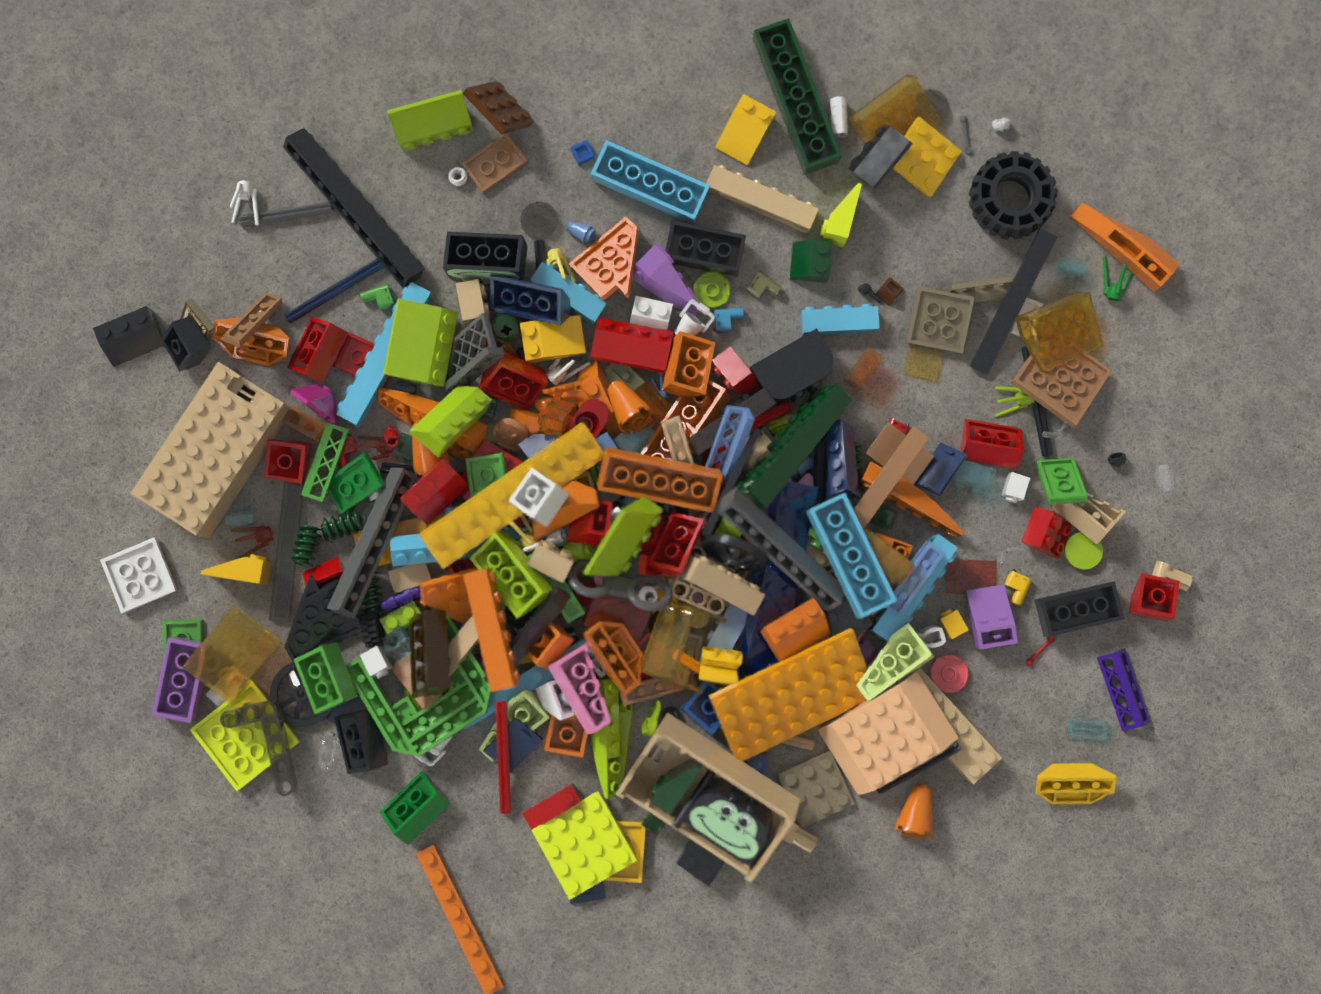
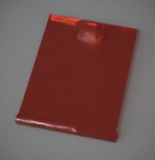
[946,559,997,594]

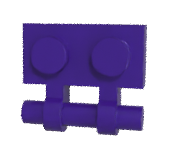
[381,587,421,612]

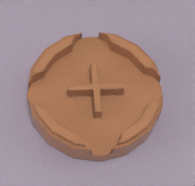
[492,418,530,452]

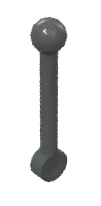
[960,116,972,154]

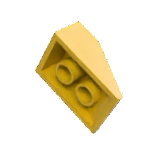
[715,94,776,166]
[520,315,586,364]
[201,554,272,585]

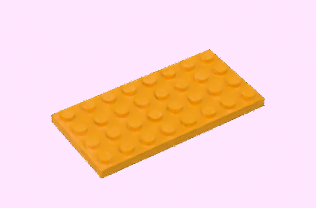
[709,628,868,761]

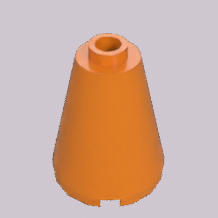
[607,381,655,435]
[412,420,451,475]
[894,783,933,840]

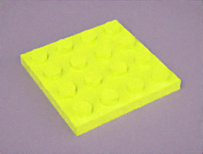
[190,681,301,791]
[532,790,638,900]

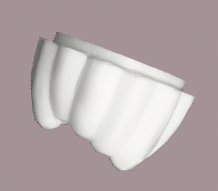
[992,118,1010,132]

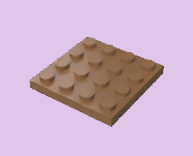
[1011,326,1112,428]

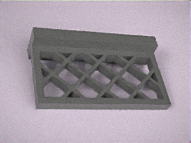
[445,313,504,391]

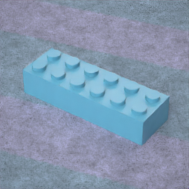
[591,140,710,225]
[806,493,897,619]
[867,534,958,643]

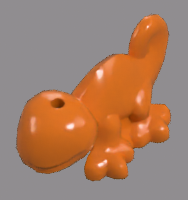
[535,380,591,414]

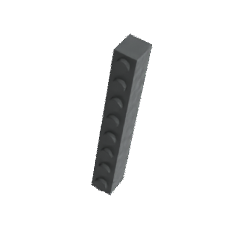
[327,468,418,618]
[718,488,844,611]

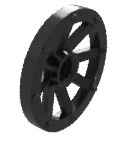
[702,534,769,572]
[270,662,333,727]

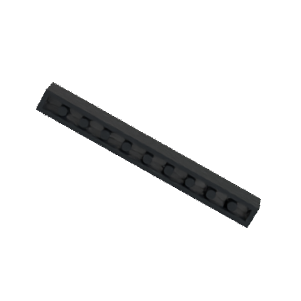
[283,128,424,288]

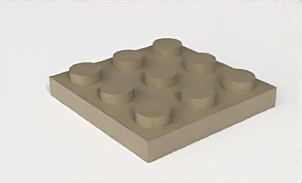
[906,286,975,354]
[777,750,854,829]

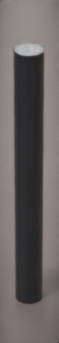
[672,768,716,829]

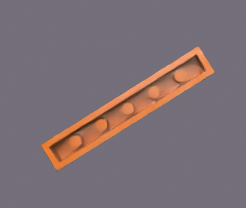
[463,568,520,692]

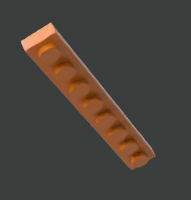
[416,844,504,994]

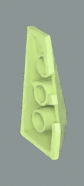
[857,623,935,702]
[479,689,551,762]

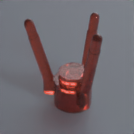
[346,435,393,460]
[231,525,273,560]

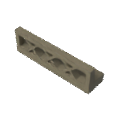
[947,276,1015,304]

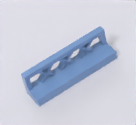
[705,406,755,484]
[885,541,945,617]

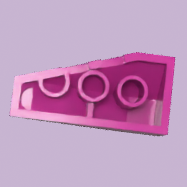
[290,384,339,426]

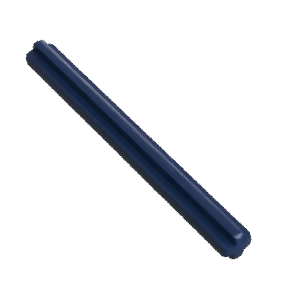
[285,259,384,323]

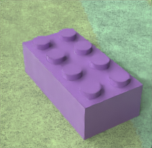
[152,637,213,723]

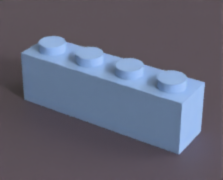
[699,601,751,663]

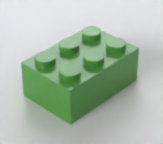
[294,642,358,714]

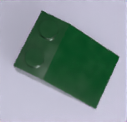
[651,758,703,814]

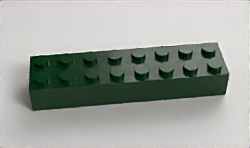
[752,18,842,175]
[734,383,852,510]

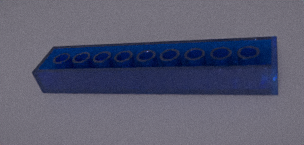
[737,481,819,674]

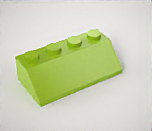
[409,385,492,457]
[470,531,553,618]

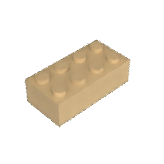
[679,553,765,616]

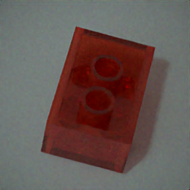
[583,583,651,644]

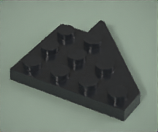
[284,574,361,663]

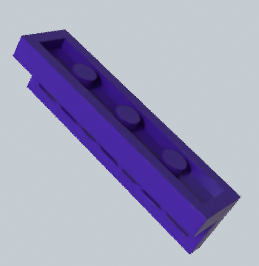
[1097,648,1151,731]

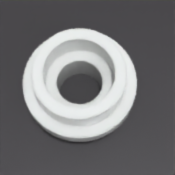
[448,167,468,186]

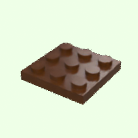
[463,81,534,134]

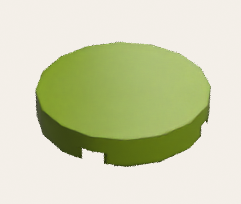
[693,271,731,309]
[1064,532,1103,570]

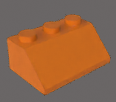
[662,331,716,396]
[760,598,831,662]

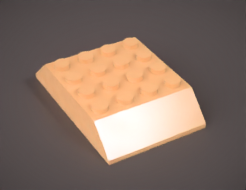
[817,670,959,795]

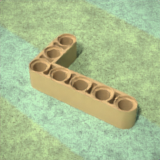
[670,511,725,614]

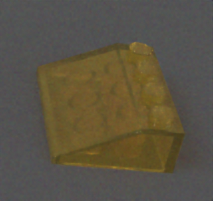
[847,74,943,145]
[1015,292,1104,372]
[182,605,282,705]

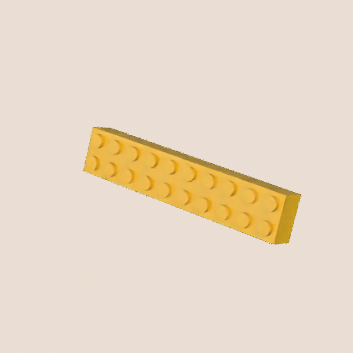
[419,423,604,569]

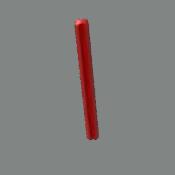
[495,701,511,814]

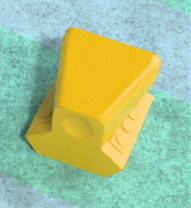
[699,646,742,685]

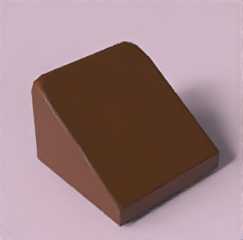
[875,277,904,306]

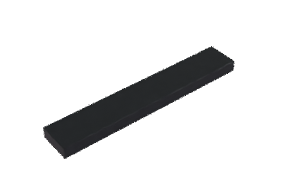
[702,428,763,537]
[484,586,572,683]

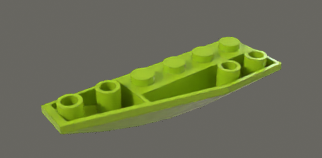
[591,677,633,798]

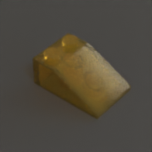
[864,527,916,585]

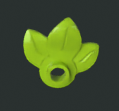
[641,700,661,737]

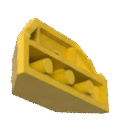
[1035,763,1117,804]

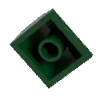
[790,239,832,283]

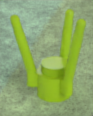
[995,386,1035,418]

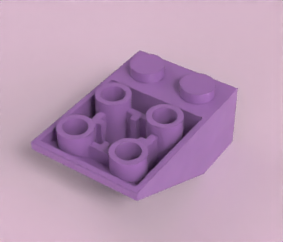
[966,584,1018,649]

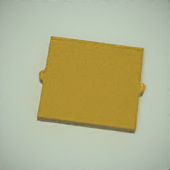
[903,343,943,381]

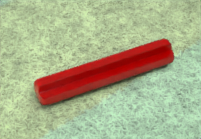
[750,402,791,432]

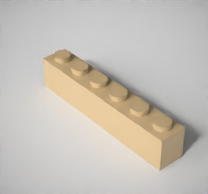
[706,165,818,234]

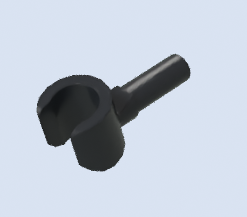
[857,283,883,303]

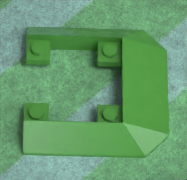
[346,608,491,757]

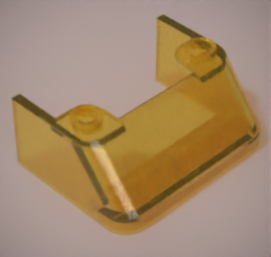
[642,601,727,694]

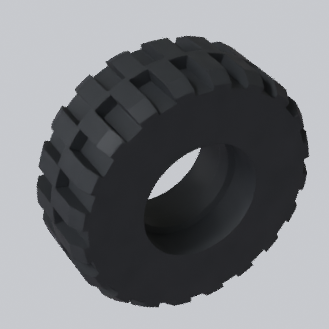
[969,151,1058,240]

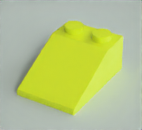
[820,183,862,247]

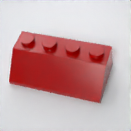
[590,317,673,373]

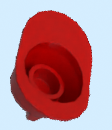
[570,399,609,439]

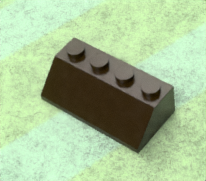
[409,610,451,698]

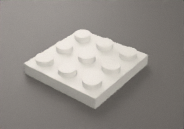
[100,537,178,614]

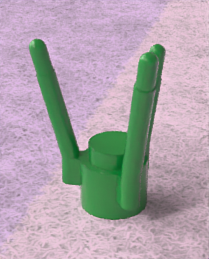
[1103,256,1132,301]

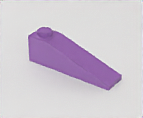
[633,243,700,316]

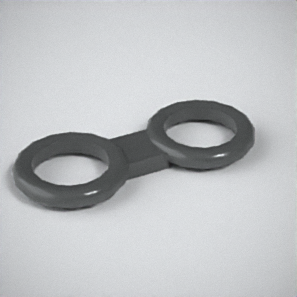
[568,560,673,612]

